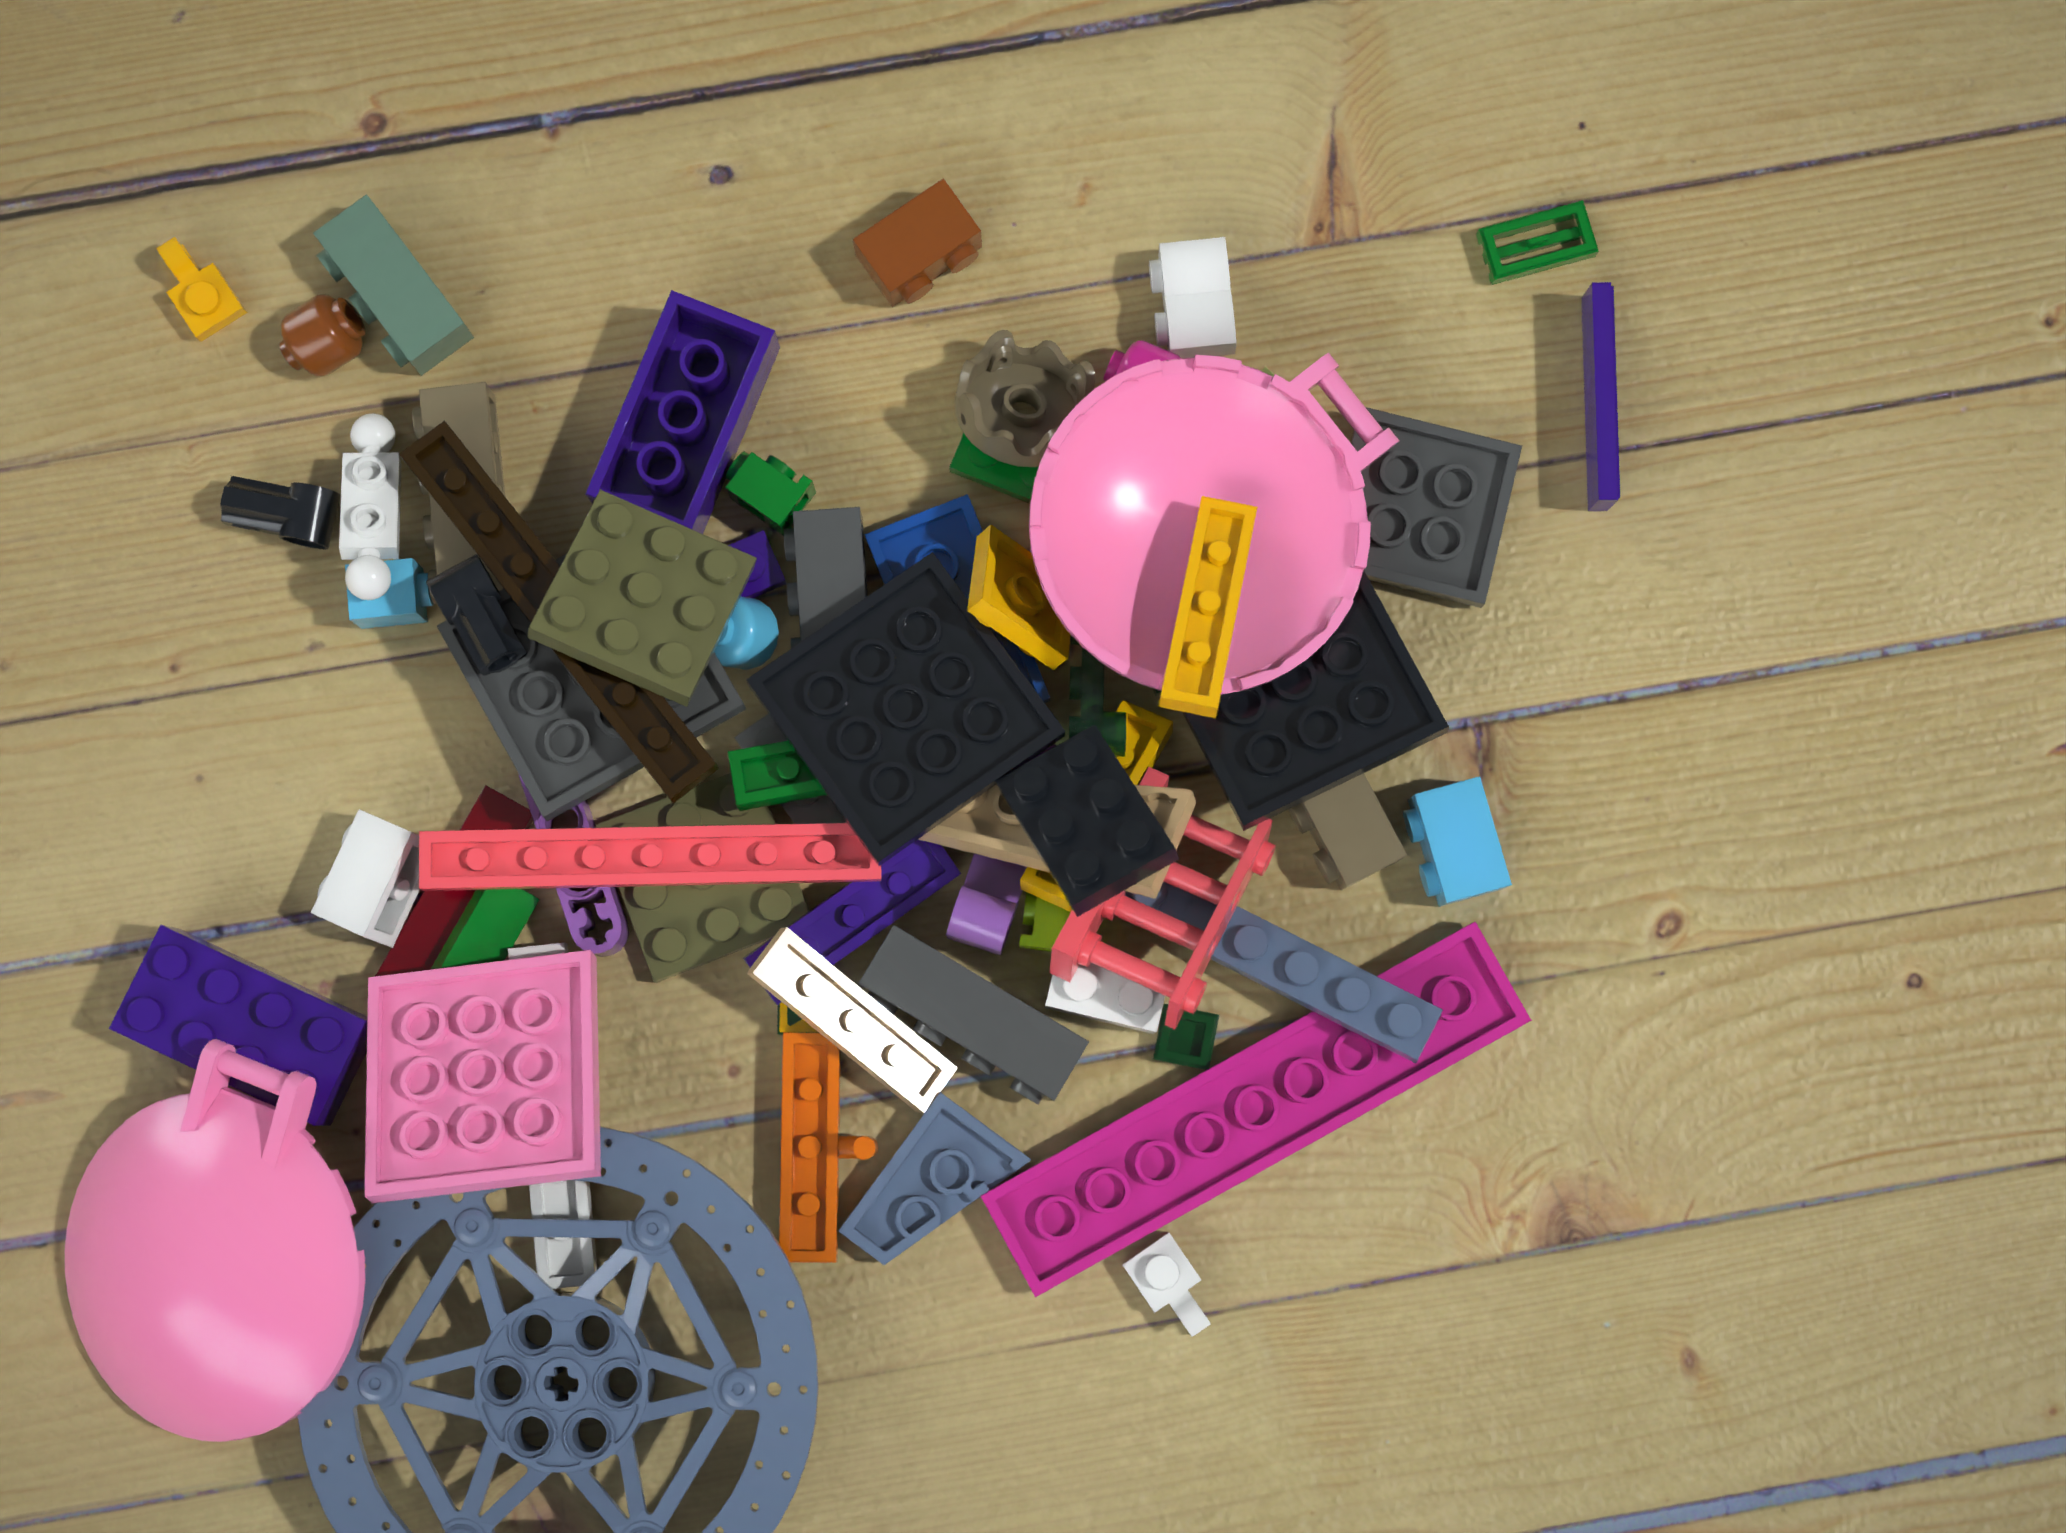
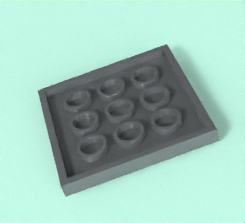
[437,554,746,822]

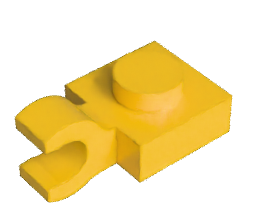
[156,237,247,342]

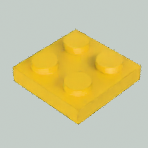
[967,525,1070,670]

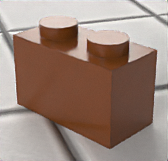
[853,178,982,308]

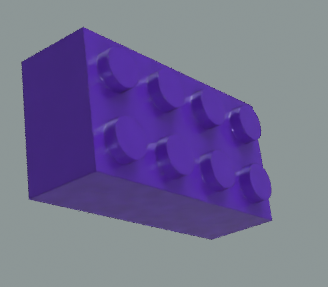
[585,290,780,534]
[109,925,367,1126]

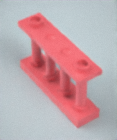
[1049,767,1276,1030]

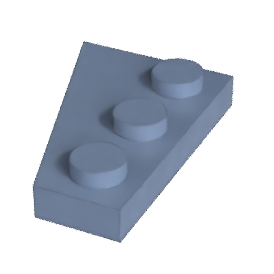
[839,1092,1032,1265]

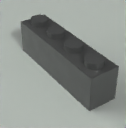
[784,507,868,648]
[858,925,1089,1105]

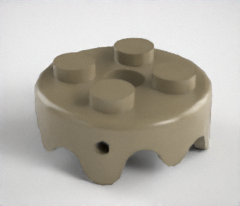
[955,330,1095,467]

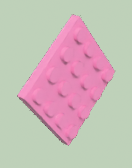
[365,950,601,1203]

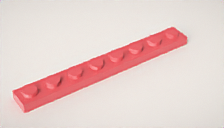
[419,823,881,891]

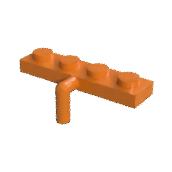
[779,1032,878,1263]

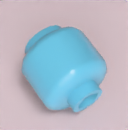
[714,597,779,670]

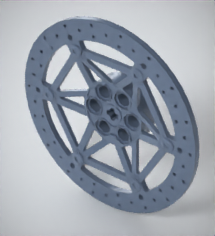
[298,1127,819,1533]

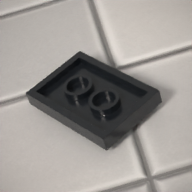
[996,724,1179,917]

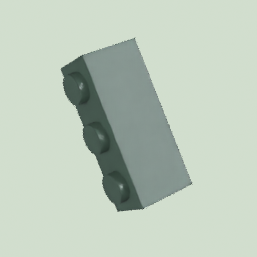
[313,194,474,376]

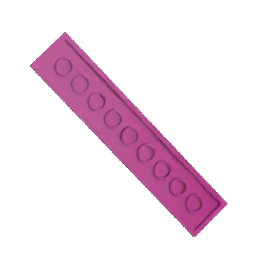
[981,922,1532,1297]

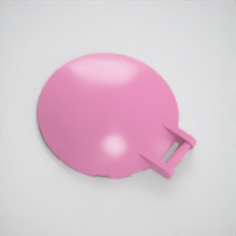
[1029,353,1399,694]
[65,1039,365,1442]

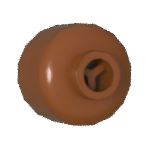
[279,294,366,377]

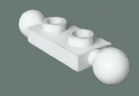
[339,413,401,600]

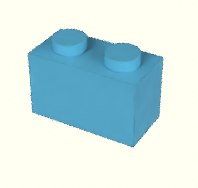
[1403,776,1512,907]

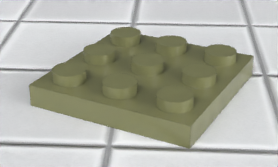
[528,489,757,707]
[596,773,809,983]

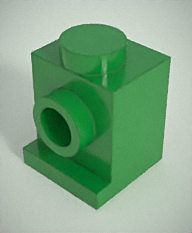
[725,451,816,536]

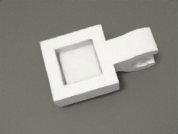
[1123,1233,1211,1337]

